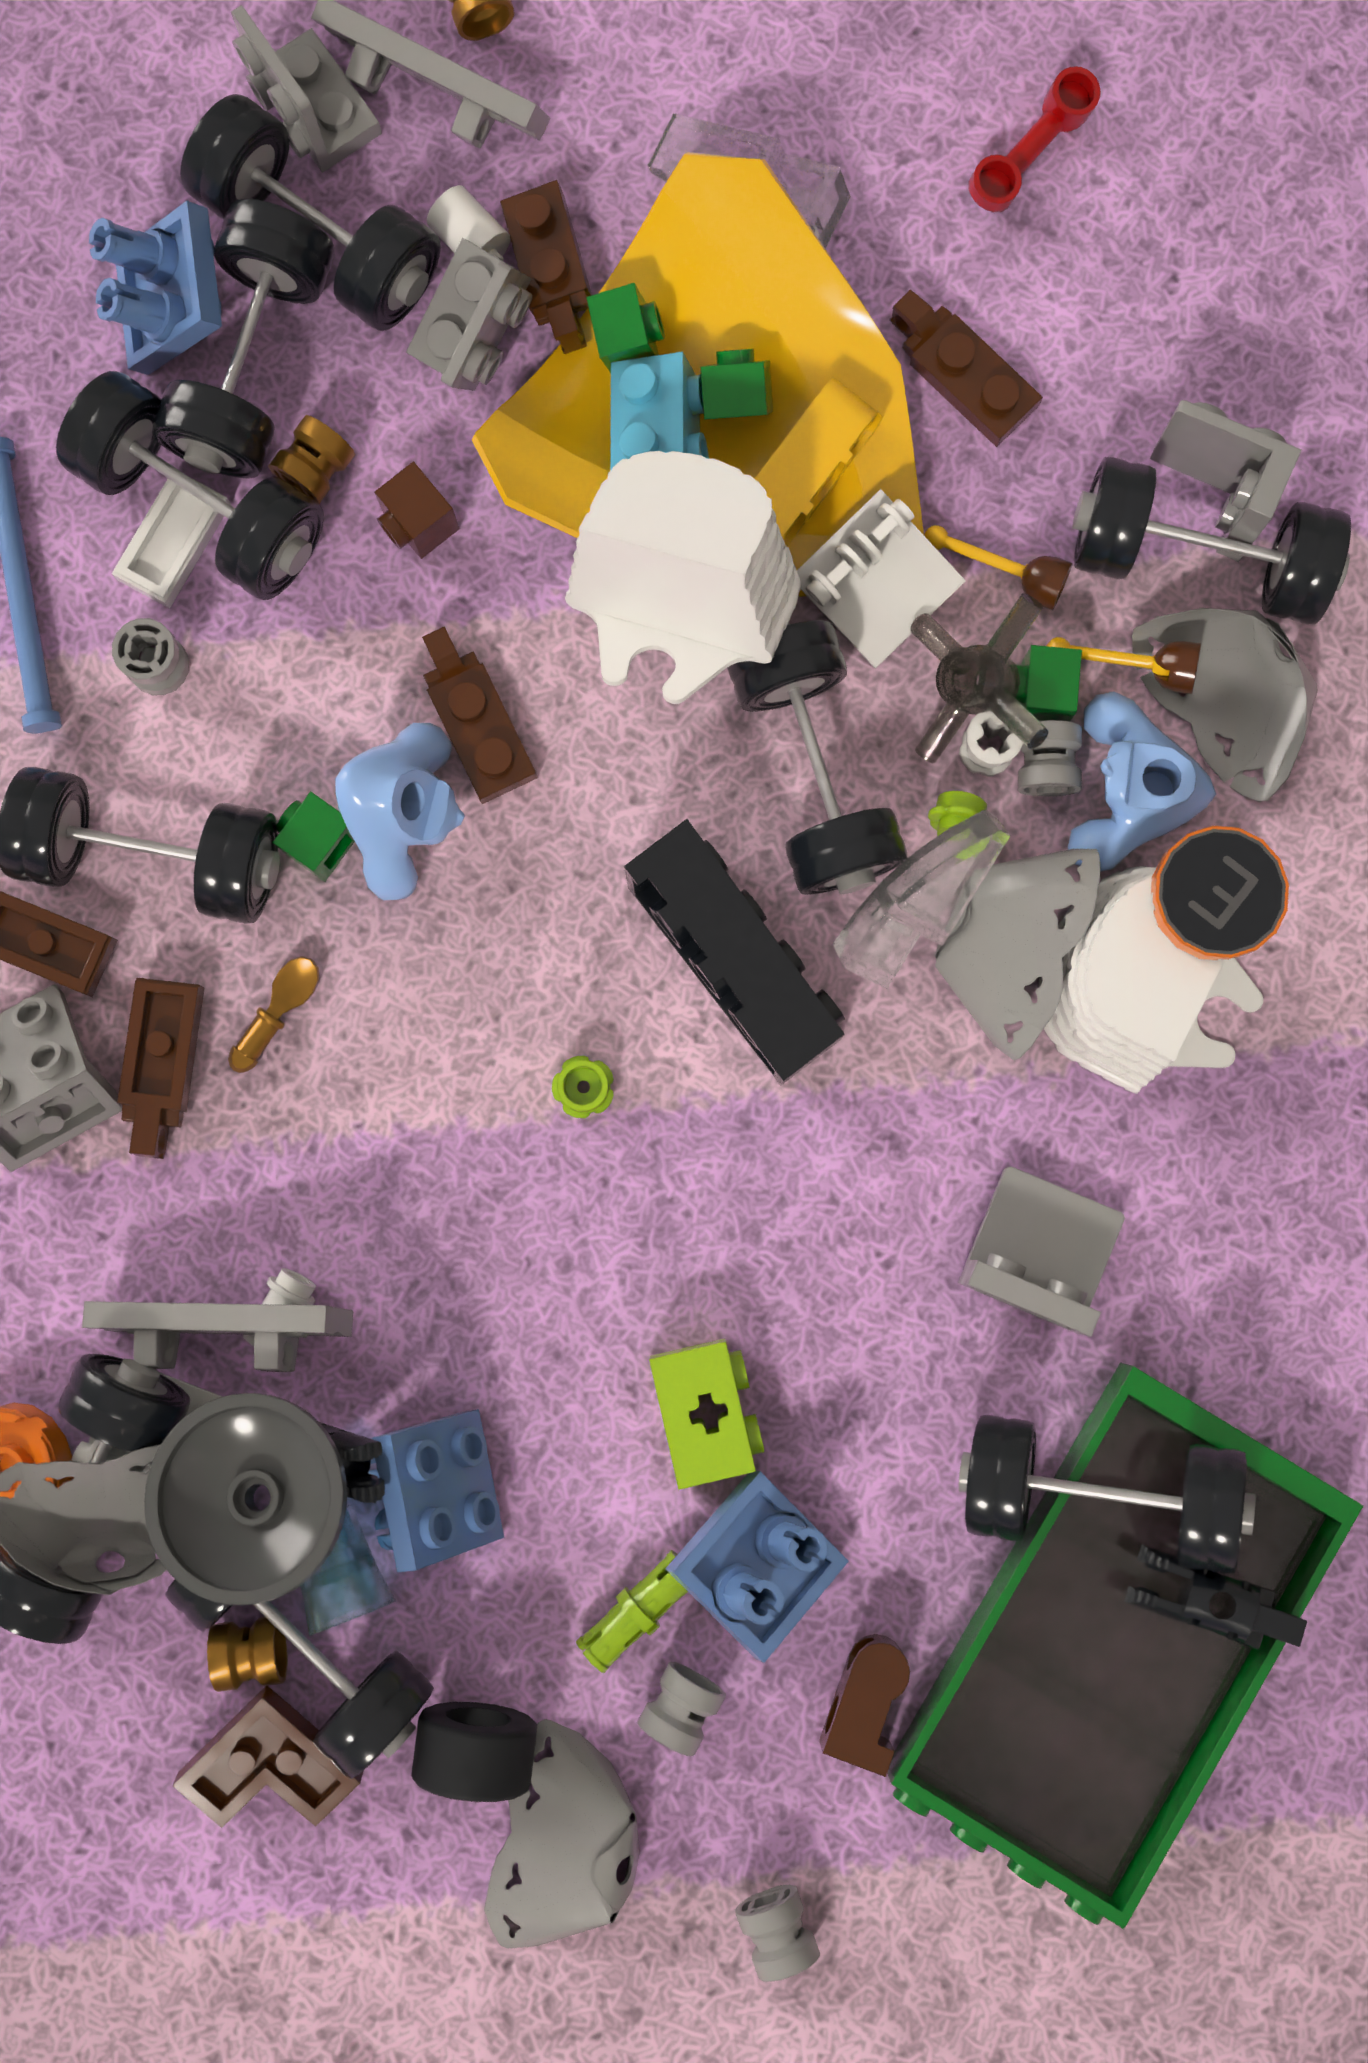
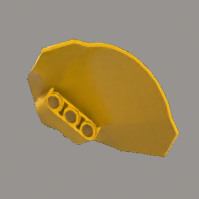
[472,152,924,597]

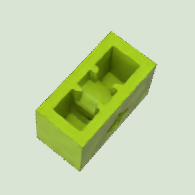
[649,1338,765,1490]

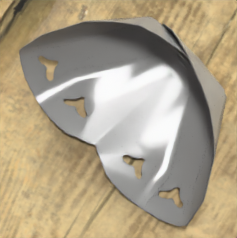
[1132,608,1318,802]
[934,849,1101,1061]
[0,1445,166,1595]
[484,1719,640,1948]

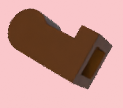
[819,1634,910,1777]

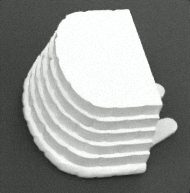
[565,451,801,704]
[1038,866,1263,1094]

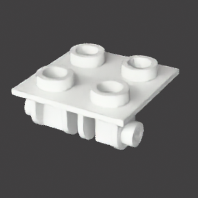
[797,489,966,668]

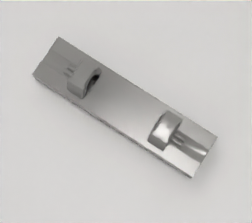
[311,0,550,148]
[82,1301,353,1372]

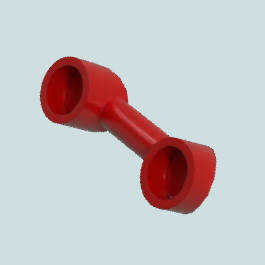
[968,66,1101,213]

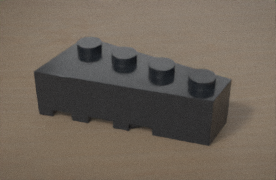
[624,819,845,1086]

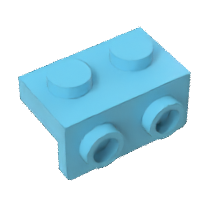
[610,352,709,470]

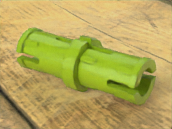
[576,1550,688,1673]

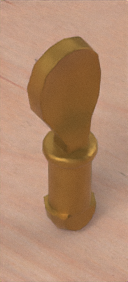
[228,956,319,1073]

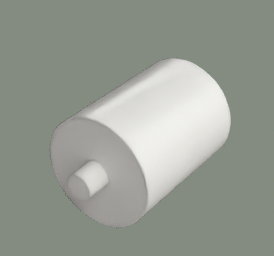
[427,185,510,261]

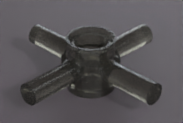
[910,593,1048,763]

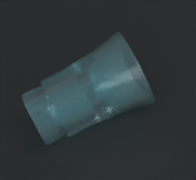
[300,1502,397,1636]

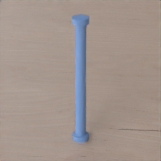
[0,437,62,734]

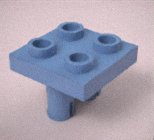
[89,201,222,375]
[368,1409,504,1572]
[665,1470,849,1663]

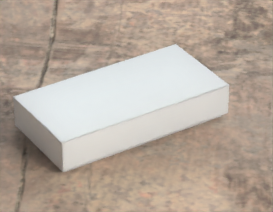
[112,478,231,609]

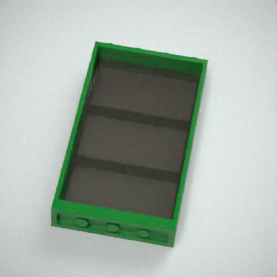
[887,1362,1363,1929]

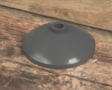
[144,1393,347,1605]

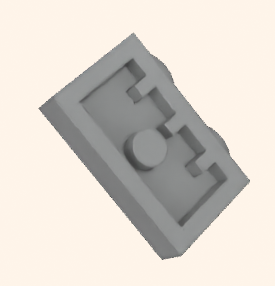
[231,5,382,173]
[406,238,532,391]
[1150,400,1302,562]
[0,985,122,1172]
[958,1167,1125,1337]

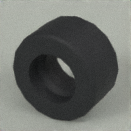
[411,1702,537,1802]

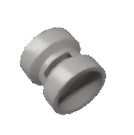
[112,618,189,695]
[1018,720,1082,796]
[637,1662,726,1756]
[735,1884,820,1982]

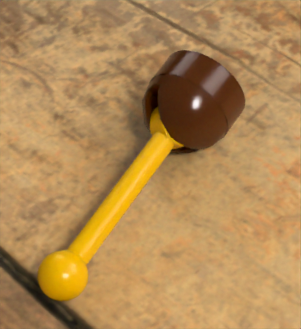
[924,525,1073,611]
[1047,637,1201,694]

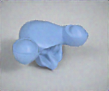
[1067,692,1216,871]
[335,723,465,900]

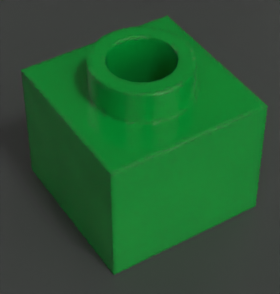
[586,283,665,373]
[701,349,773,420]
[1008,645,1082,723]
[273,791,355,882]

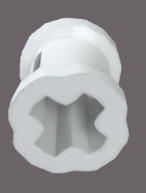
[959,708,1024,776]

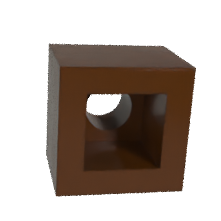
[374,461,459,559]

